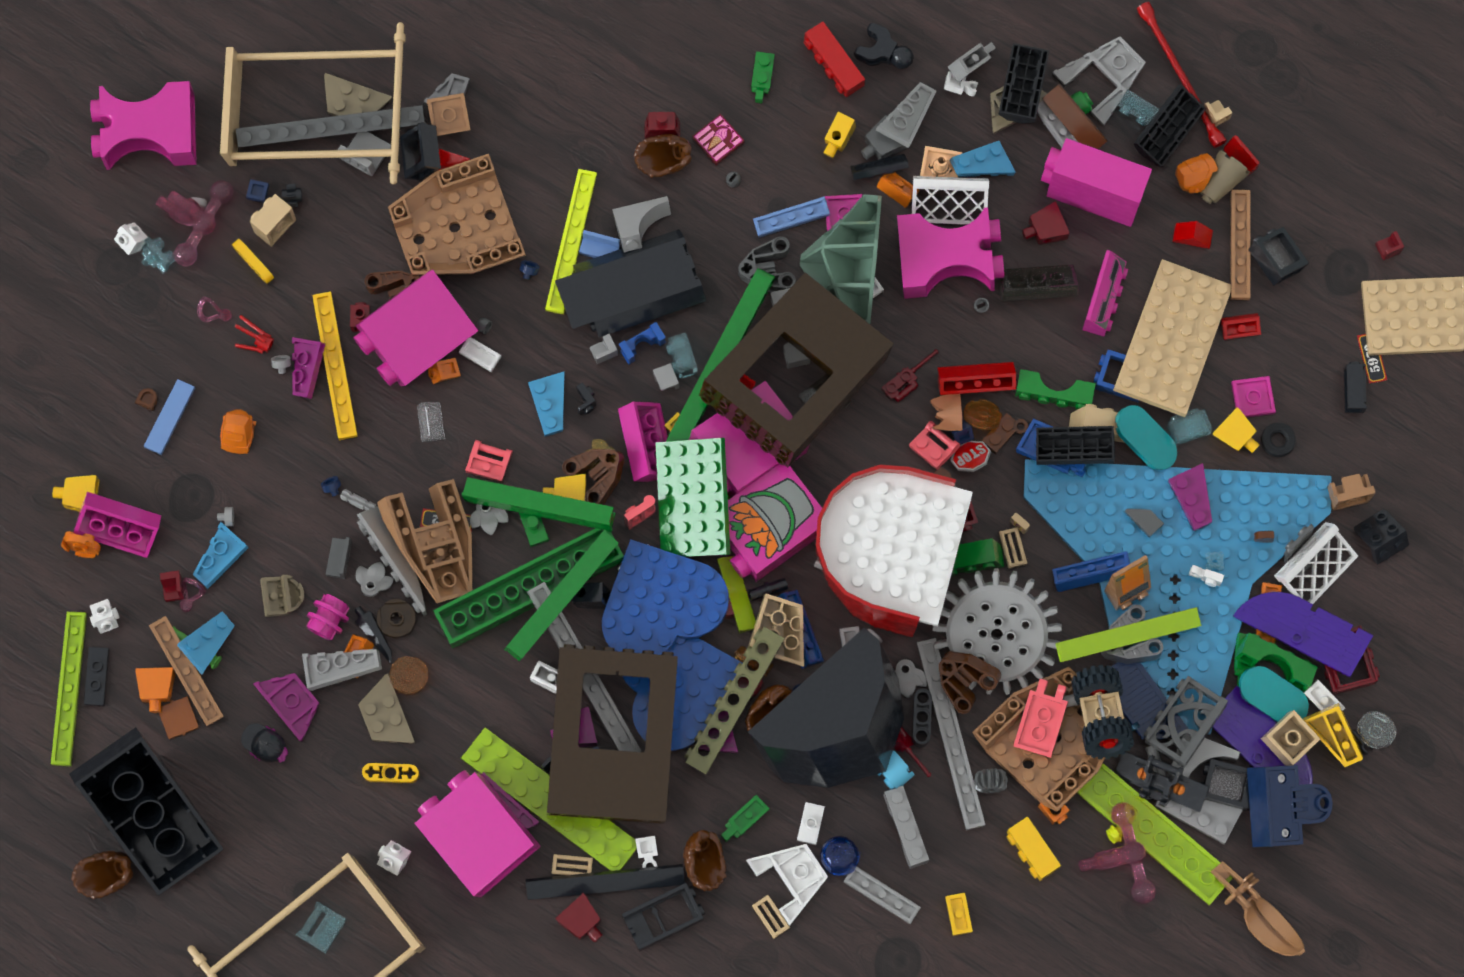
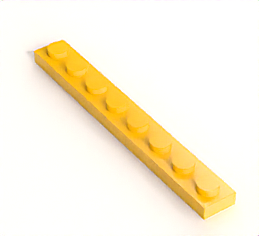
[312,291,358,440]

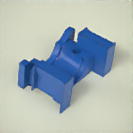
[619,322,666,364]

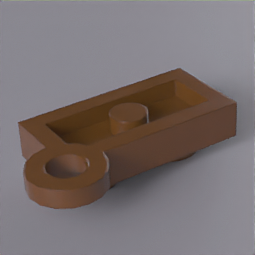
[982,413,1028,455]

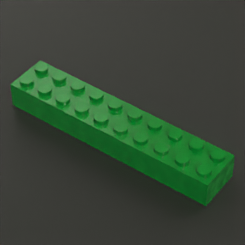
[433,528,624,649]

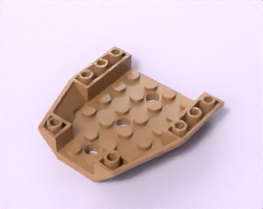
[388,153,526,275]
[972,667,1125,812]

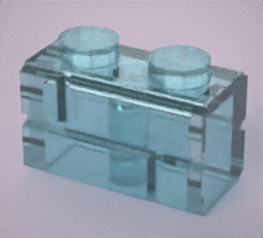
[1167,408,1213,446]

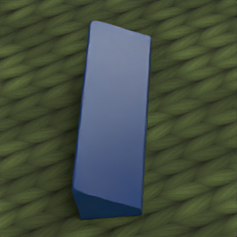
[1052,551,1130,592]
[777,590,824,669]

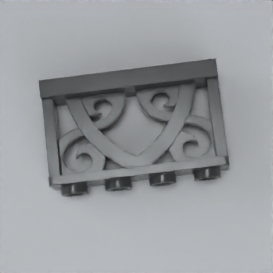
[1144,676,1228,768]

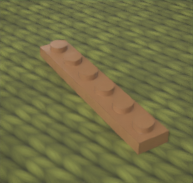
[1230,190,1250,300]
[149,616,224,727]

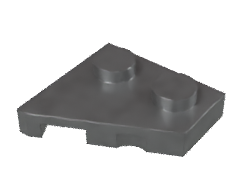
[424,73,470,105]

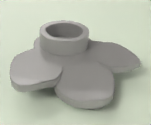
[470,504,508,535]
[356,562,393,597]
[895,659,927,698]

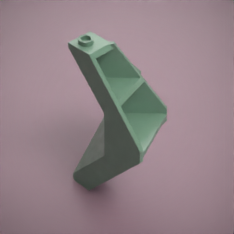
[800,194,882,324]

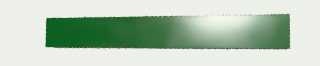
[461,477,616,532]
[504,530,619,661]

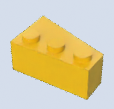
[1303,703,1363,767]

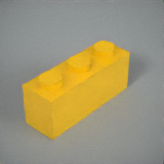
[1006,817,1061,881]

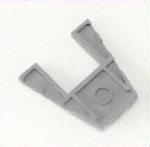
[1053,36,1146,126]

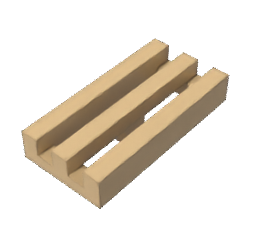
[999,527,1027,569]
[552,854,593,876]
[752,895,790,939]

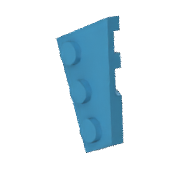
[950,141,1016,177]
[528,372,565,437]
[193,522,248,589]

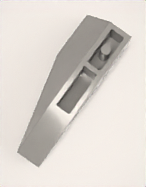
[357,507,427,616]

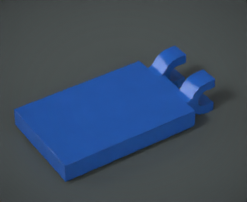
[1016,419,1086,478]

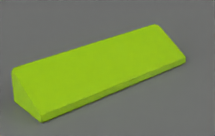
[717,556,756,634]

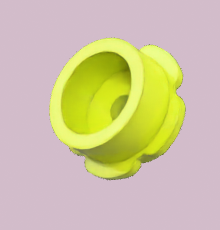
[1106,825,1123,844]

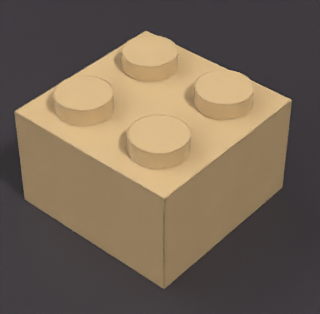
[250,194,296,247]
[1260,710,1320,766]

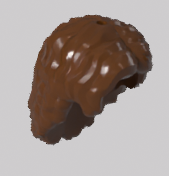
[634,134,692,178]
[745,685,792,731]
[683,830,727,891]
[71,851,133,900]

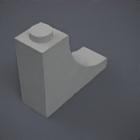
[612,196,671,252]
[1167,734,1240,780]

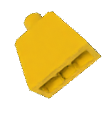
[823,112,856,158]
[1212,407,1260,453]
[543,474,586,501]
[53,475,100,512]

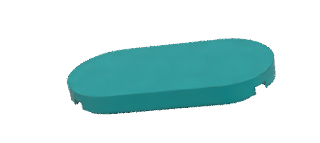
[1115,405,1177,470]
[1239,666,1309,722]

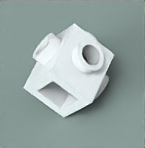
[114,222,149,255]
[90,599,120,634]
[377,840,411,875]

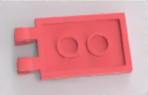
[1013,679,1068,758]

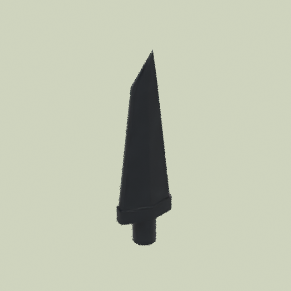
[354,606,392,665]

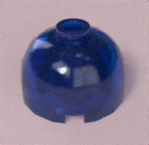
[820,836,860,876]

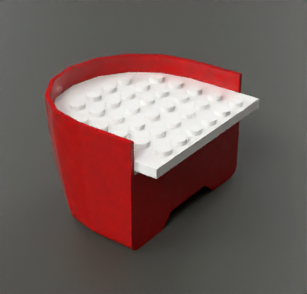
[816,465,973,637]

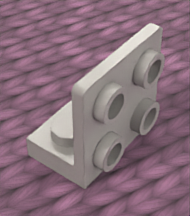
[338,131,391,176]

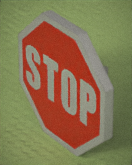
[951,441,991,472]

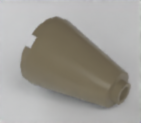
[1200,150,1250,204]

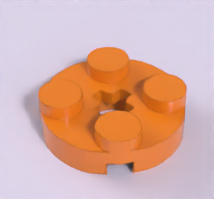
[61,531,101,558]

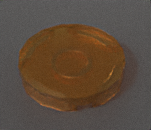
[963,399,1002,430]
[389,656,428,695]

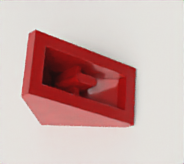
[1172,221,1213,249]

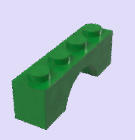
[1015,369,1096,410]
[1234,633,1318,692]

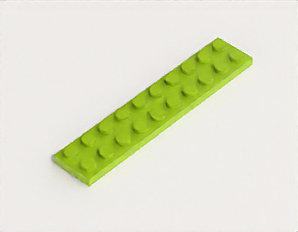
[461,728,637,871]
[1077,764,1232,905]

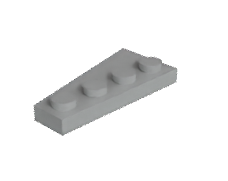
[876,82,936,148]
[302,649,382,691]
[1155,800,1243,844]

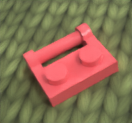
[909,421,960,470]
[465,440,513,483]
[624,495,656,530]

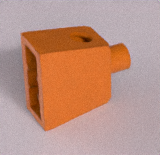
[136,667,175,713]

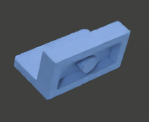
[579,230,620,258]

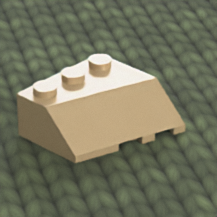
[748,594,804,667]

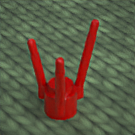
[235,315,274,354]

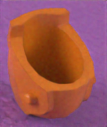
[1175,153,1218,194]
[220,409,256,454]

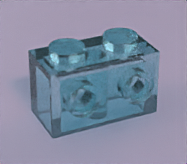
[1118,90,1159,126]
[666,333,697,379]

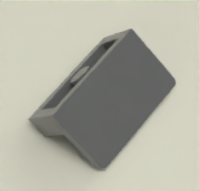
[325,537,352,579]

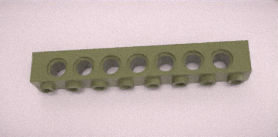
[685,627,785,774]

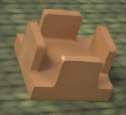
[427,93,471,136]
[1327,474,1375,511]

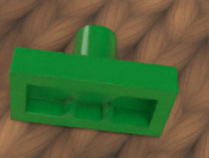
[519,513,549,547]

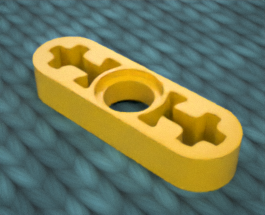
[231,239,274,284]
[362,763,420,783]

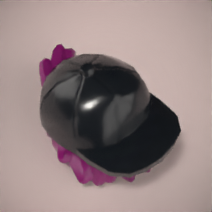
[241,723,288,763]

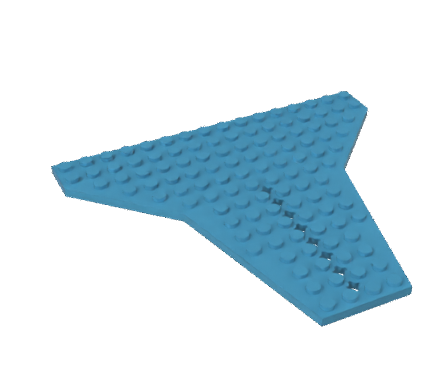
[1023,459,1331,735]

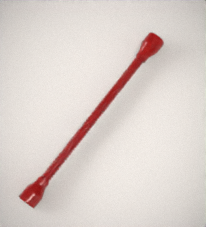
[1136,2,1227,148]

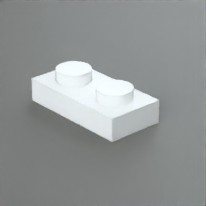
[1304,679,1345,711]

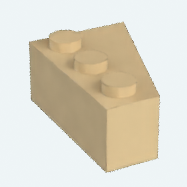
[1069,404,1125,443]

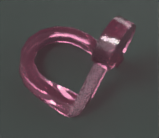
[197,296,232,322]
[180,578,205,612]

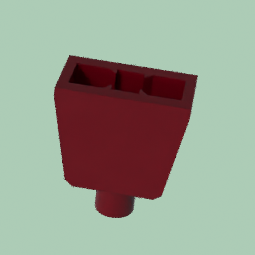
[645,112,680,139]
[1022,201,1070,245]
[555,893,603,943]

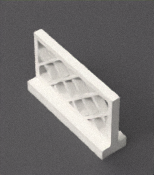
[912,176,989,224]
[1274,522,1358,604]

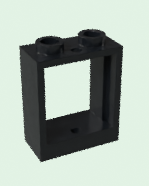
[400,122,441,181]

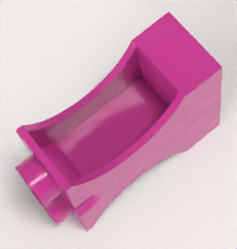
[90,81,197,170]
[897,207,1004,299]

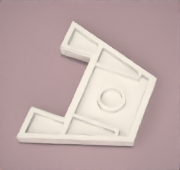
[746,844,828,926]

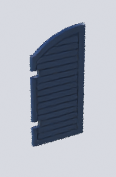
[1111,662,1188,740]

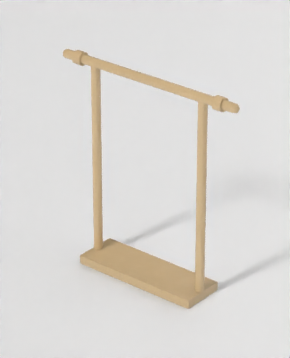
[220,22,406,184]
[188,853,426,977]

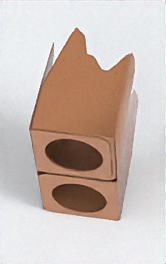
[930,394,962,431]

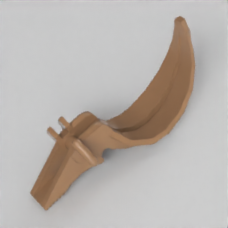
[1211,861,1305,956]

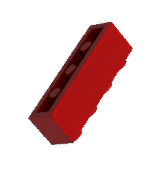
[804,22,865,97]
[937,362,1016,395]

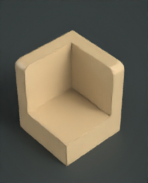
[1204,100,1232,127]

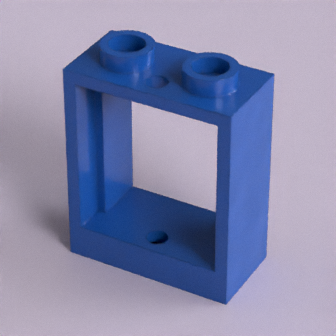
[1093,349,1139,403]

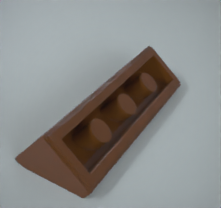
[1042,84,1107,149]

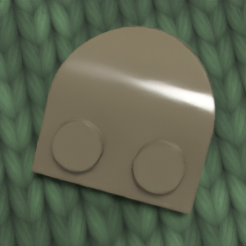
[260,575,304,617]

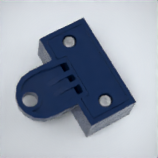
[1247,765,1333,847]

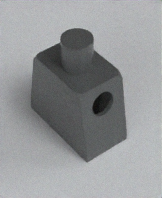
[861,115,907,160]

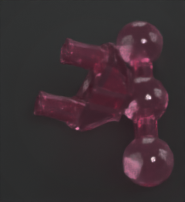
[155,180,234,266]
[1079,802,1156,904]

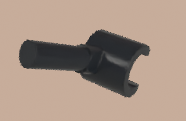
[1352,729,1373,755]

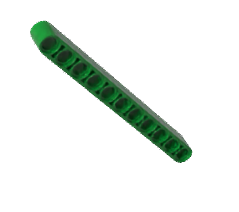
[666,268,775,442]

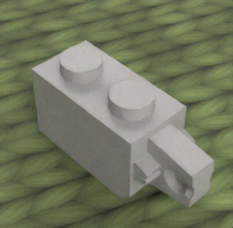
[948,42,996,82]

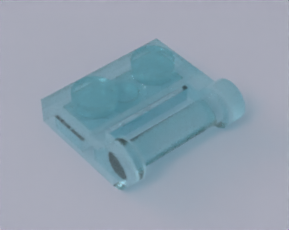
[296,901,347,954]

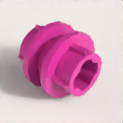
[306,594,350,640]

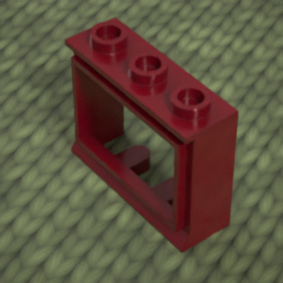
[1324,625,1380,695]

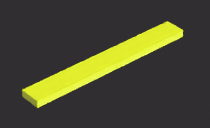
[545,169,597,315]

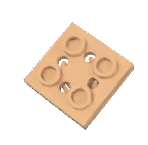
[920,146,962,177]

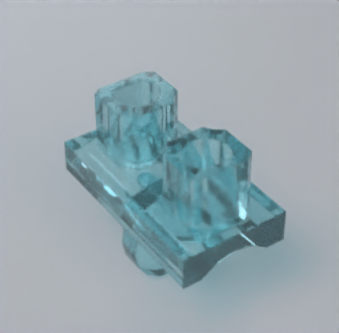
[141,237,175,273]

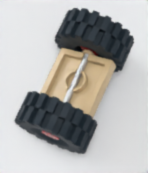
[1071,665,1134,760]

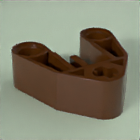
[364,270,419,299]
[562,449,624,505]
[939,651,1001,714]

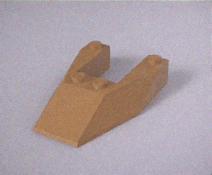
[377,479,472,603]

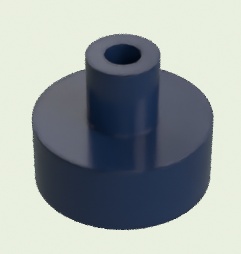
[519,260,540,280]
[321,476,341,496]

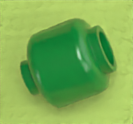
[1070,91,1093,115]

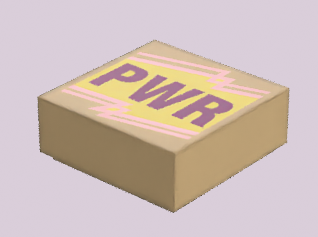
[1010,513,1030,534]

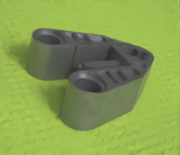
[1101,605,1163,664]

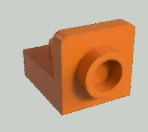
[428,358,461,384]

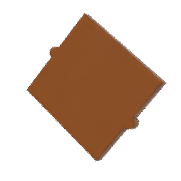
[159,696,199,740]

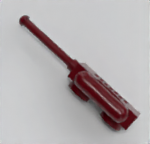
[881,349,939,402]
[894,727,931,777]

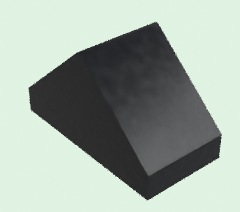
[69,727,224,896]

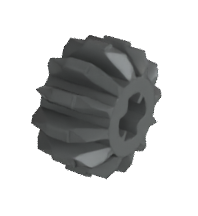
[974,768,1008,794]

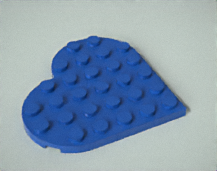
[602,539,729,655]
[623,637,743,751]

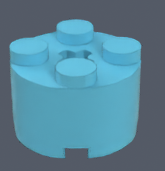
[877,751,915,789]

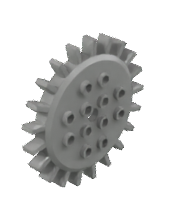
[933,568,1062,695]

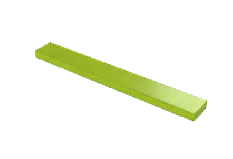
[1055,607,1201,662]
[51,611,87,766]

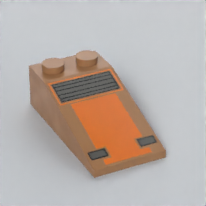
[1104,555,1151,611]

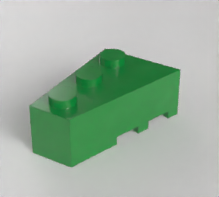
[951,538,1005,576]

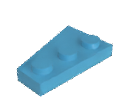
[177,611,235,674]

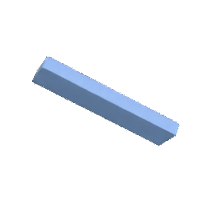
[753,196,830,238]
[144,379,195,455]

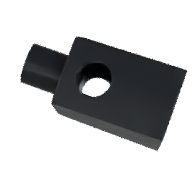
[570,582,610,609]

